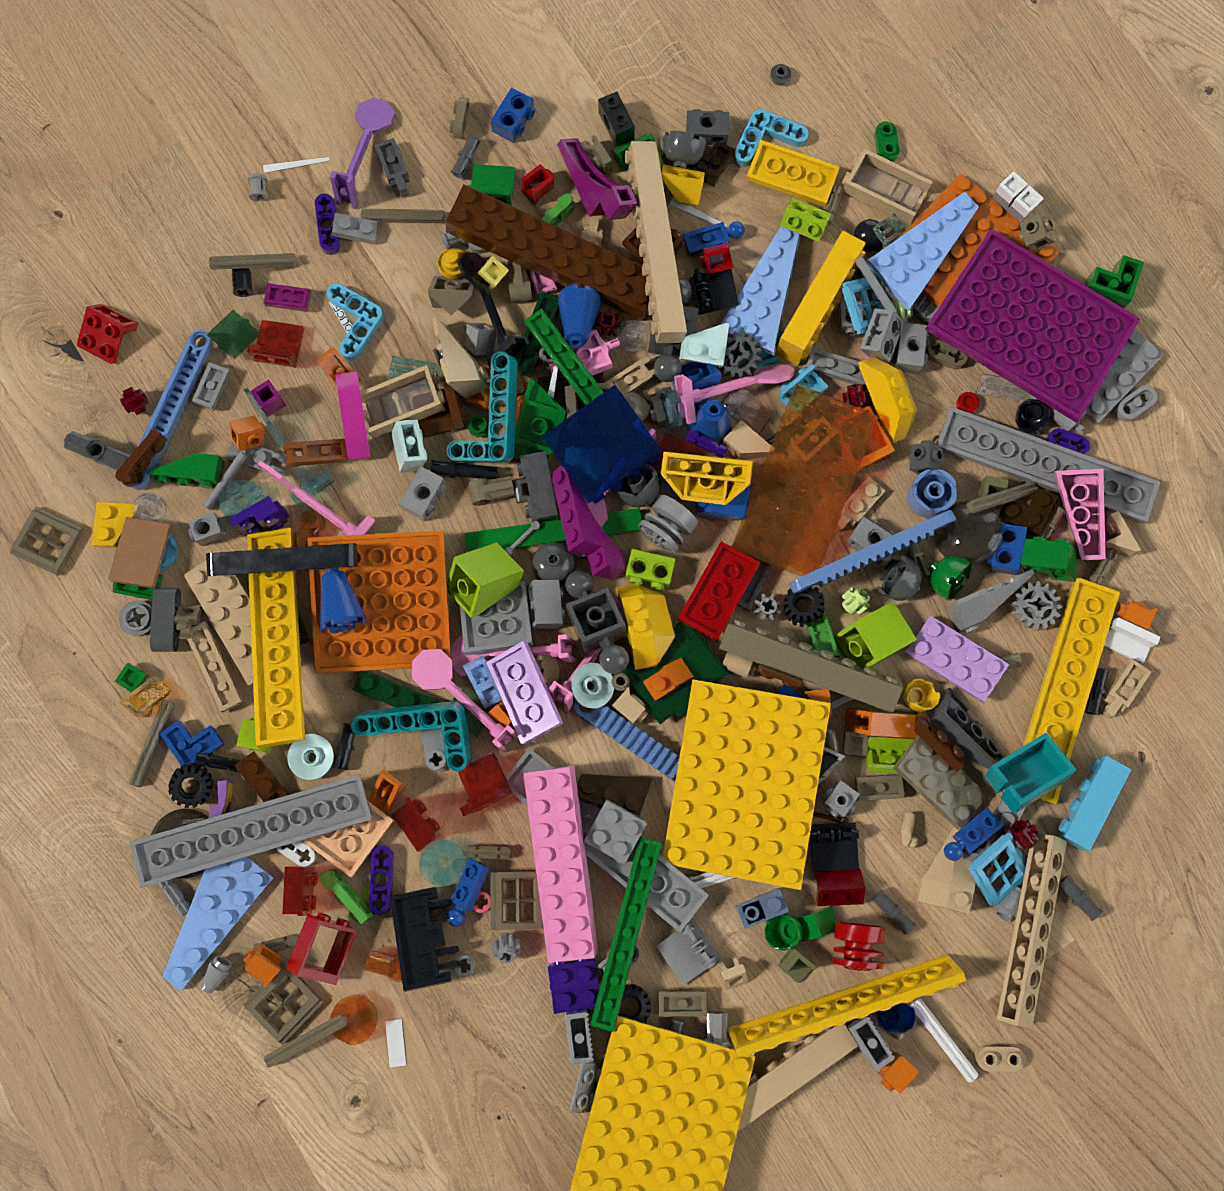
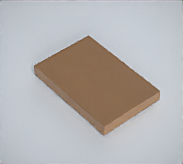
[108,517,172,589]

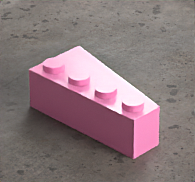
[1053,469,1106,560]

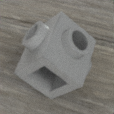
[822,780,860,818]

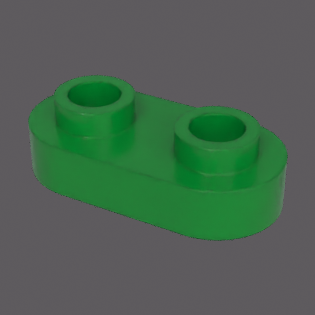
[874,121,899,162]

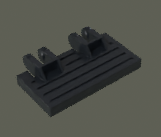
[390,887,462,992]

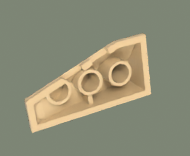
[432,316,489,399]
[917,819,979,914]

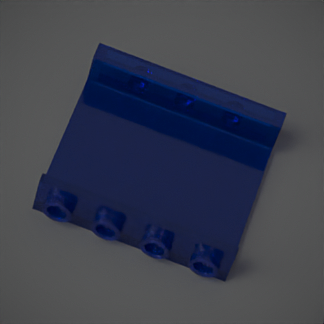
[542,385,662,504]

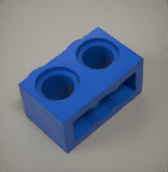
[490,87,535,143]
[988,523,1027,575]

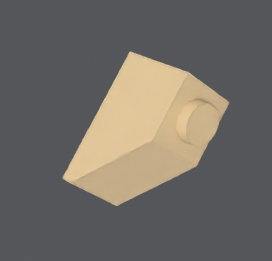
[722,420,774,459]

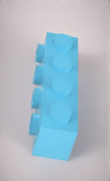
[1057,756,1131,851]

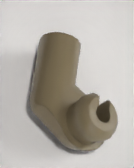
[825,725,840,752]

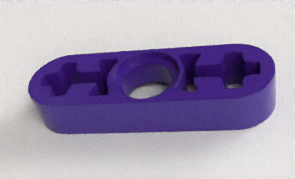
[315,194,341,255]
[369,846,394,914]

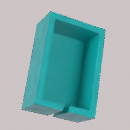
[984,733,1077,814]

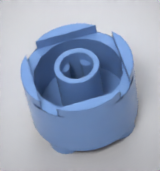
[906,469,957,519]

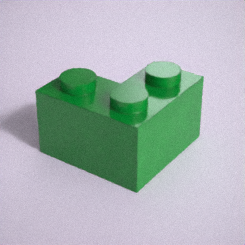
[1085,255,1144,308]
[1020,537,1079,582]

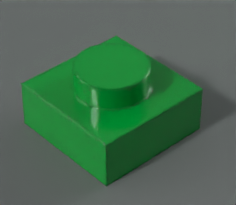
[114,663,149,694]

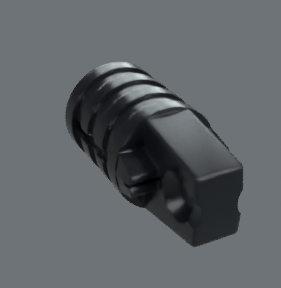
[232,268,253,297]

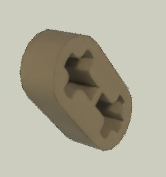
[925,340,968,370]

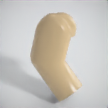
[901,813,918,849]

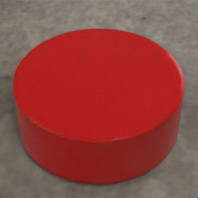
[956,392,979,414]

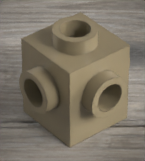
[1019,213,1055,252]

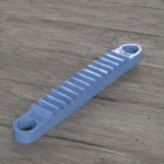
[132,330,213,490]
[789,510,956,594]
[574,700,679,782]

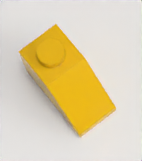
[661,164,705,206]

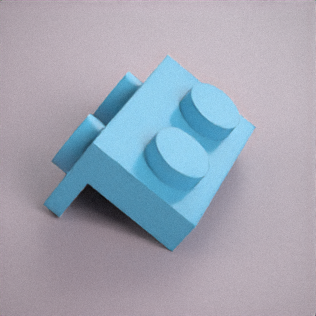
[778,364,829,417]

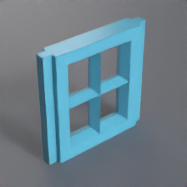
[842,278,885,334]
[968,832,1027,907]

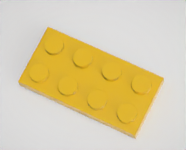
[746,140,840,207]

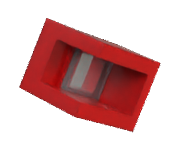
[521,164,555,205]
[700,241,733,274]

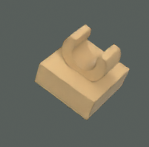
[721,958,748,990]

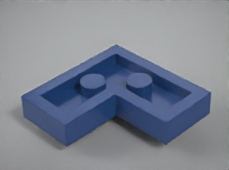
[160,720,225,766]

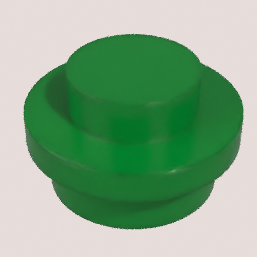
[468,416,489,437]

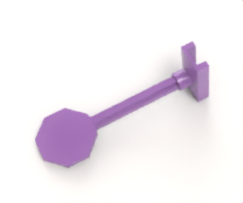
[330,98,395,209]

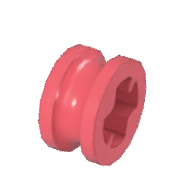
[473,891,490,913]

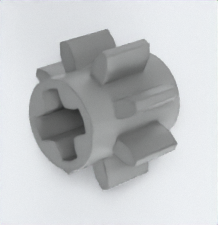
[754,594,781,622]
[492,933,521,963]

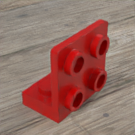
[77,304,138,364]

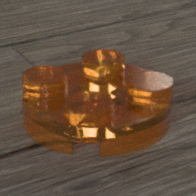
[329,995,378,1045]

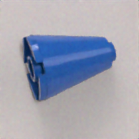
[558,285,601,347]
[688,400,732,445]
[320,568,367,633]

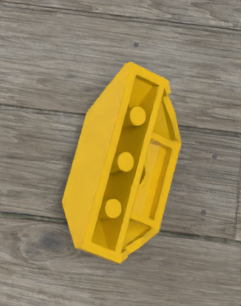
[858,357,918,444]
[661,452,753,505]
[616,584,675,670]

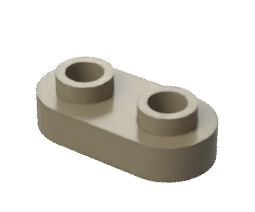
[450,97,469,139]

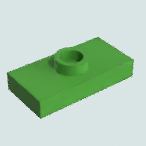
[806,614,840,658]

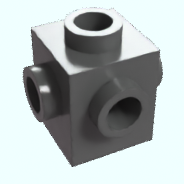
[909,440,943,475]

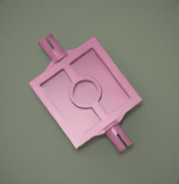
[548,329,620,375]

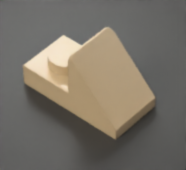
[1105,511,1141,556]

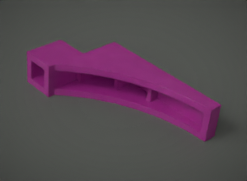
[557,138,637,220]
[551,463,627,580]

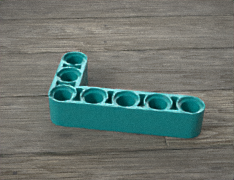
[446,352,518,463]
[351,701,472,772]

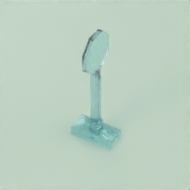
[244,388,335,505]

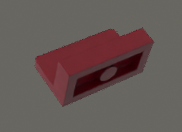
[814,868,866,907]

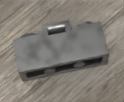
[513,451,559,522]

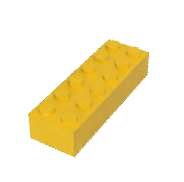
[776,231,866,366]

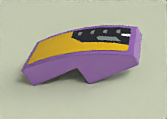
[209,780,233,818]

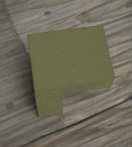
[978,475,1009,510]
[777,948,816,983]

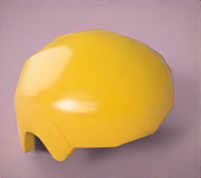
[903,678,940,713]

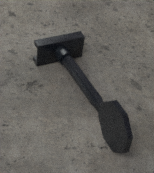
[457,252,530,368]

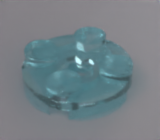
[660,387,682,432]
[219,480,265,520]
[419,840,466,886]

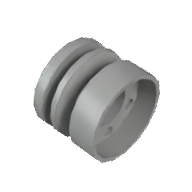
[638,495,698,554]

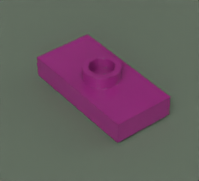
[264,283,311,312]

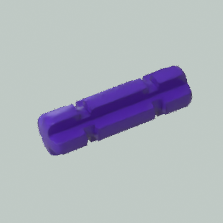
[686,430,728,458]

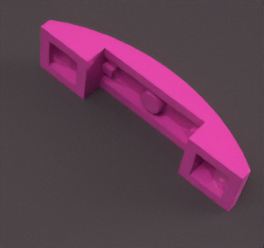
[335,372,370,460]

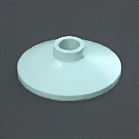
[571,663,614,708]
[287,734,334,780]

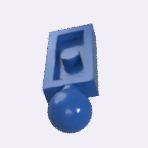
[683,221,745,257]
[944,807,1004,861]
[447,858,490,927]

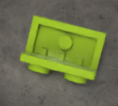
[866,736,914,774]

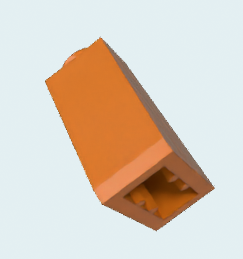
[844,708,917,738]

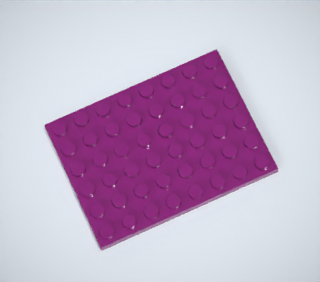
[925,229,1140,423]

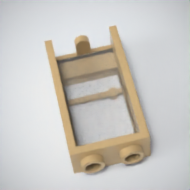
[842,148,933,226]
[360,365,447,439]

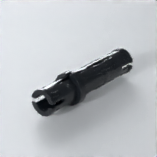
[430,460,498,480]

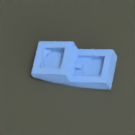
[463,655,502,709]

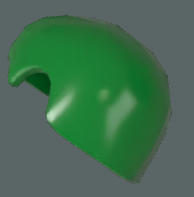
[764,914,803,951]

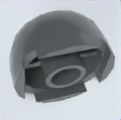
[663,130,706,169]
[616,464,661,508]
[532,542,576,586]
[878,555,921,601]

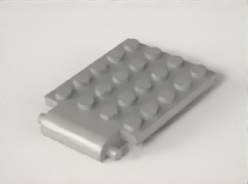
[1025,329,1164,433]

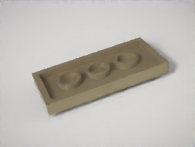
[893,735,987,830]

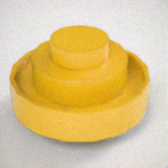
[437,248,464,279]

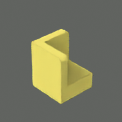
[478,256,509,290]

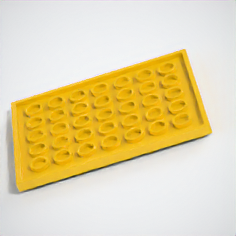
[662,680,831,890]
[570,1015,756,1191]

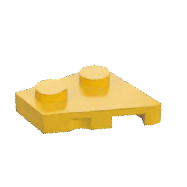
[91,502,142,548]

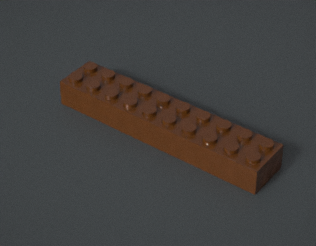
[446,184,650,321]

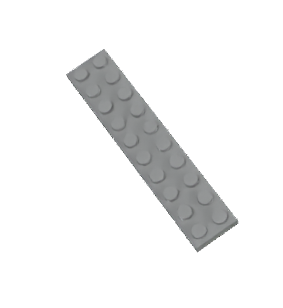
[936,407,1160,524]
[500,748,709,932]
[129,774,373,888]

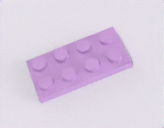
[905,615,1009,703]
[486,641,563,744]

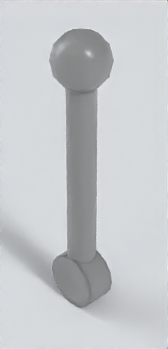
[504,521,540,556]

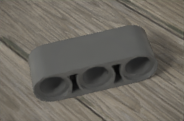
[150,588,181,652]

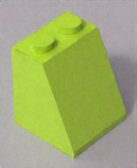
[447,543,524,619]
[834,601,917,668]

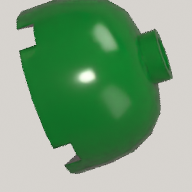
[930,555,973,601]

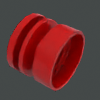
[832,922,885,971]

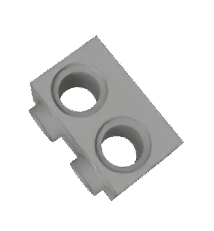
[860,308,905,362]

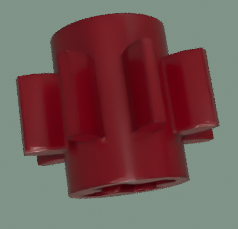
[594,309,621,338]
[842,384,871,409]
[120,386,149,415]
[1009,820,1039,850]

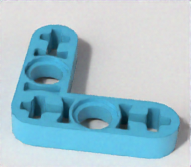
[734,109,809,167]
[327,284,384,361]

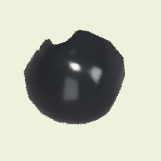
[853,219,886,252]
[1015,399,1050,434]

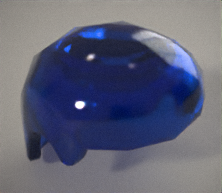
[876,1003,916,1035]

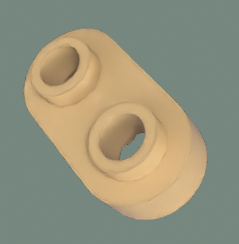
[975,1045,1025,1072]

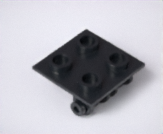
[689,268,739,315]
[810,822,859,871]

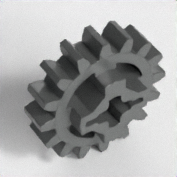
[717,331,763,380]

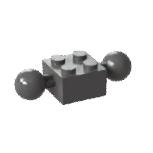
[648,277,698,382]
[565,570,629,674]

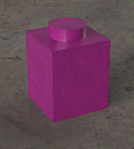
[250,380,286,417]

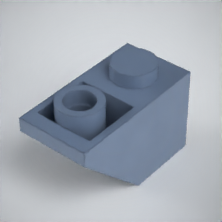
[736,888,789,929]

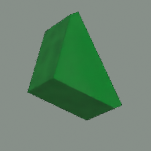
[796,906,838,942]

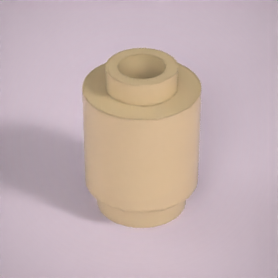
[722,652,757,678]

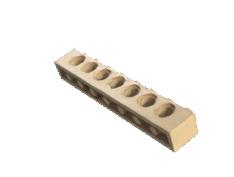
[996,833,1067,1029]

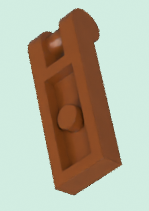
[283,438,348,468]

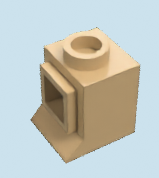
[612,687,648,724]

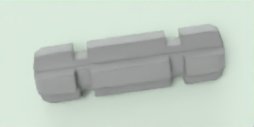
[158,879,190,916]

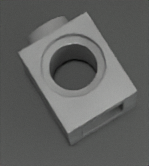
[837,301,863,337]
[188,512,227,546]

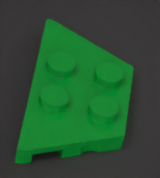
[511,378,566,461]

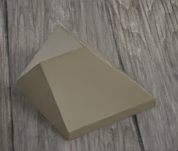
[428,276,475,315]

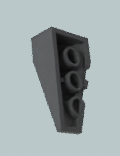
[926,687,1005,769]

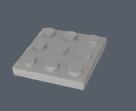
[460,581,533,656]

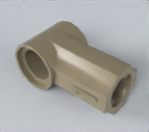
[507,261,533,303]
[469,476,515,506]

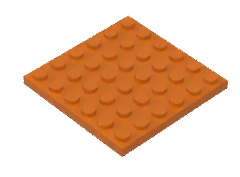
[899,173,1059,306]
[307,530,452,673]

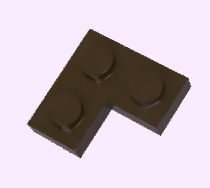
[686,140,735,187]
[997,489,1059,537]

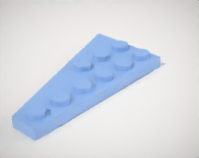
[867,192,979,311]
[720,226,801,356]
[162,856,274,991]

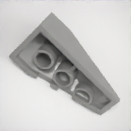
[946,569,1034,633]

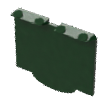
[621,621,729,724]

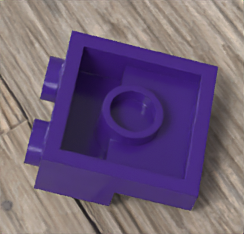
[229,496,290,536]
[548,959,599,1014]

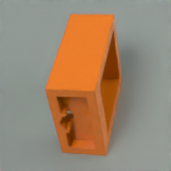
[831,406,895,476]

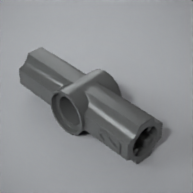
[64,431,130,470]

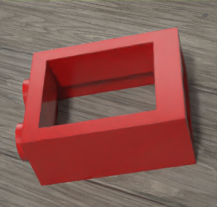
[286,912,358,985]

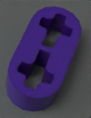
[1046,428,1090,454]

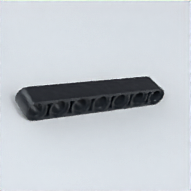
[206,543,358,576]

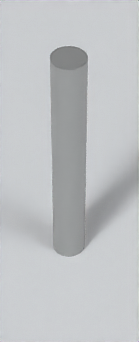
[854,256,897,312]
[203,451,247,510]

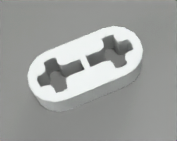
[276,840,317,867]

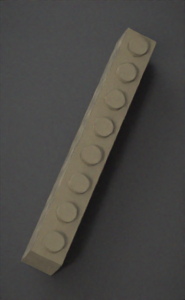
[719,618,903,713]

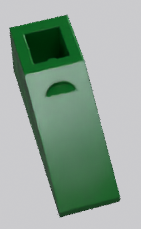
[148,453,225,489]

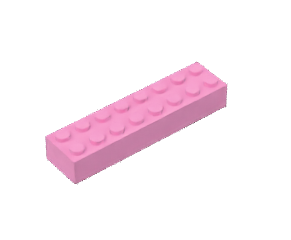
[523,765,599,963]

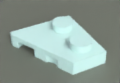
[679,323,729,366]

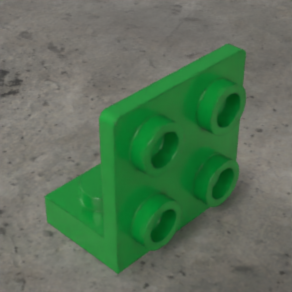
[468,164,515,206]

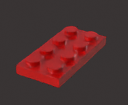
[677,541,760,641]

